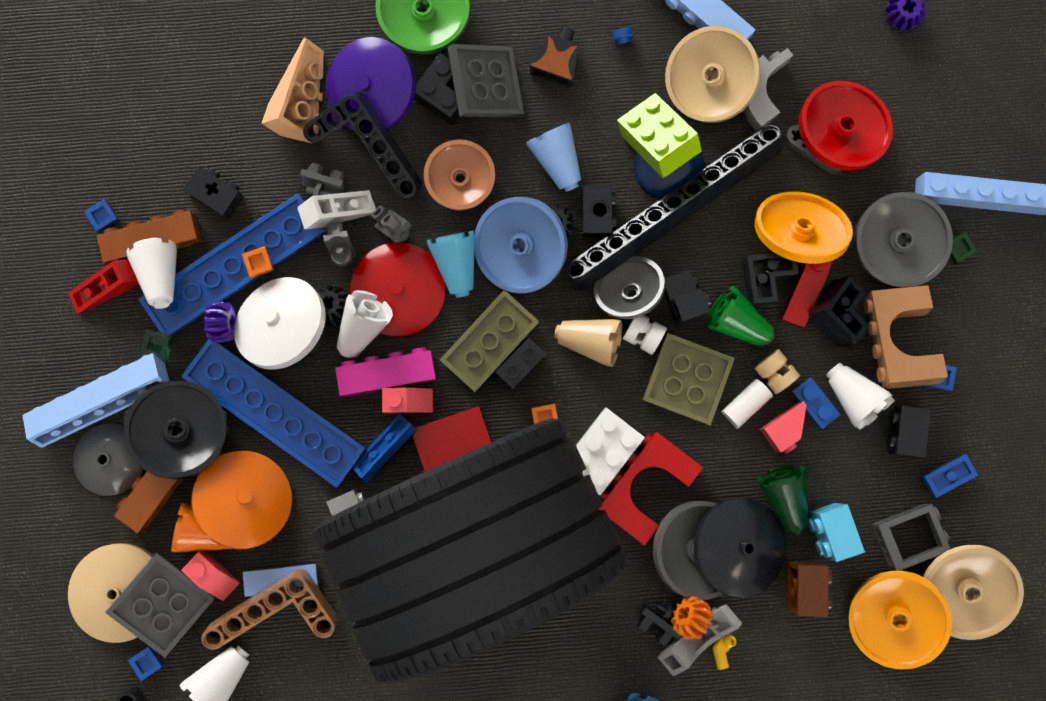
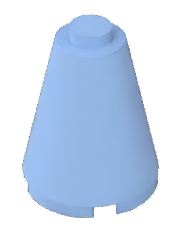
[526,123,581,192]

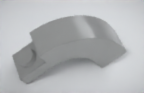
[743,48,793,132]
[658,604,742,676]

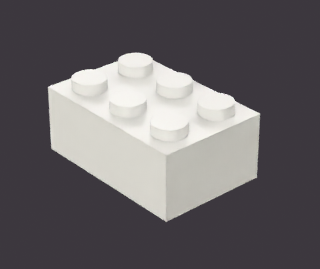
[576,408,645,495]

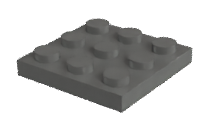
[447,44,524,117]
[105,552,215,658]

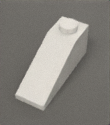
[297,190,376,230]

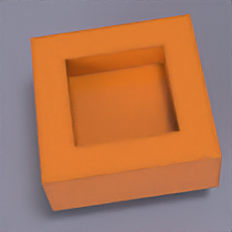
[242,246,274,278]
[531,404,558,424]

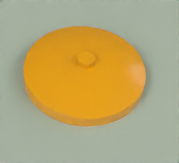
[755,192,853,264]
[848,571,952,669]

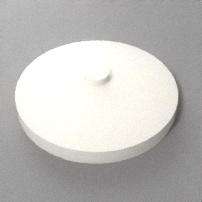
[234,277,326,369]

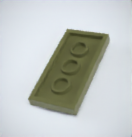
[440,290,539,392]

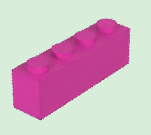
[335,347,437,397]

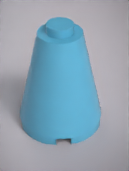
[427,231,474,298]

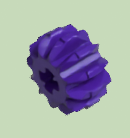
[885,0,927,31]
[203,302,237,343]

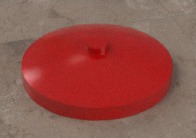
[799,81,893,171]
[350,242,446,337]

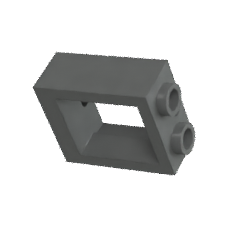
[871,504,950,571]

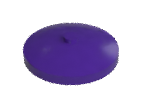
[326,37,416,131]

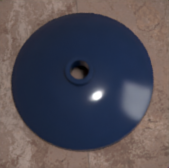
[634,152,704,199]

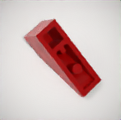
[68,259,139,314]
[781,261,832,328]

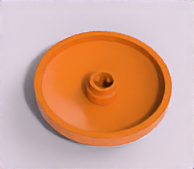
[191,451,292,550]

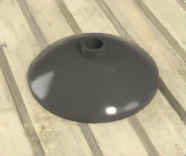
[594,256,665,319]
[73,423,144,496]

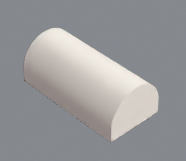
[721,379,773,429]

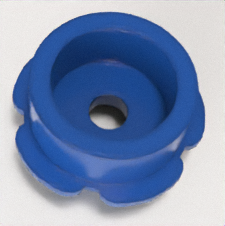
[611,27,634,45]

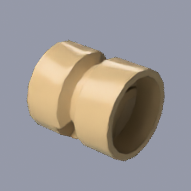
[754,349,800,394]

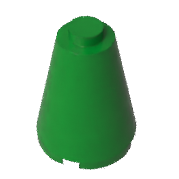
[706,286,775,347]

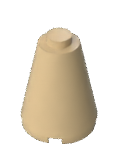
[555,319,623,367]

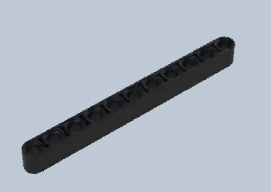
[566,125,782,290]

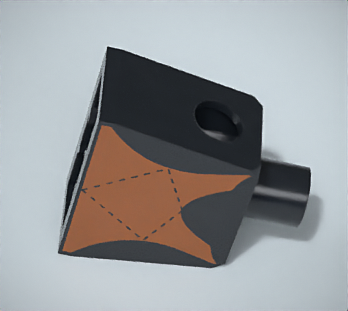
[530,27,579,88]

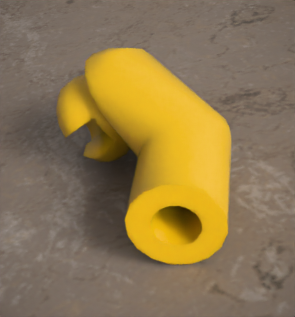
[713,634,736,670]

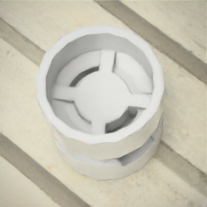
[623,315,667,355]

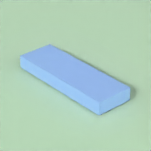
[243,563,319,597]

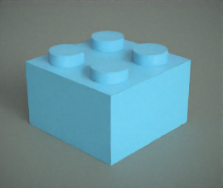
[808,503,865,562]

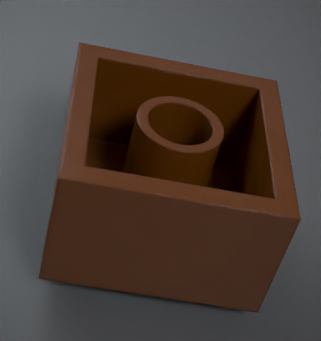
[786,561,832,617]

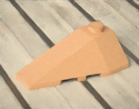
[261,38,324,143]

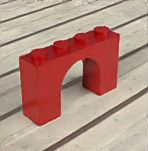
[599,432,703,546]

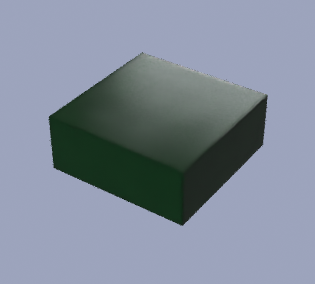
[950,231,978,264]

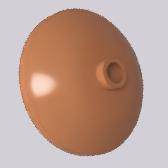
[424,140,495,211]

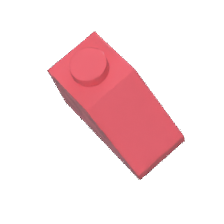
[382,388,433,414]
[759,401,806,454]
[181,551,241,601]

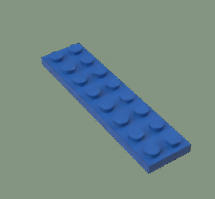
[138,193,325,339]
[181,339,366,488]

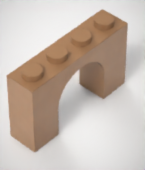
[864,285,948,389]

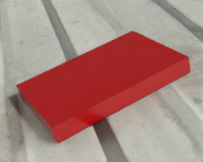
[412,406,491,472]

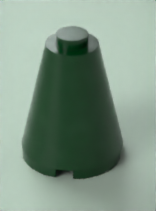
[757,465,809,535]

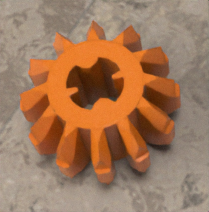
[670,596,714,641]

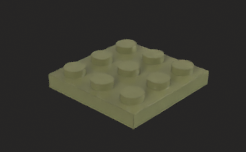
[642,333,735,426]

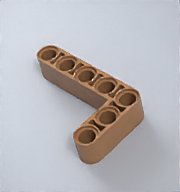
[202,569,337,650]

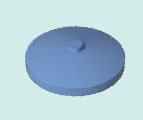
[474,197,568,293]

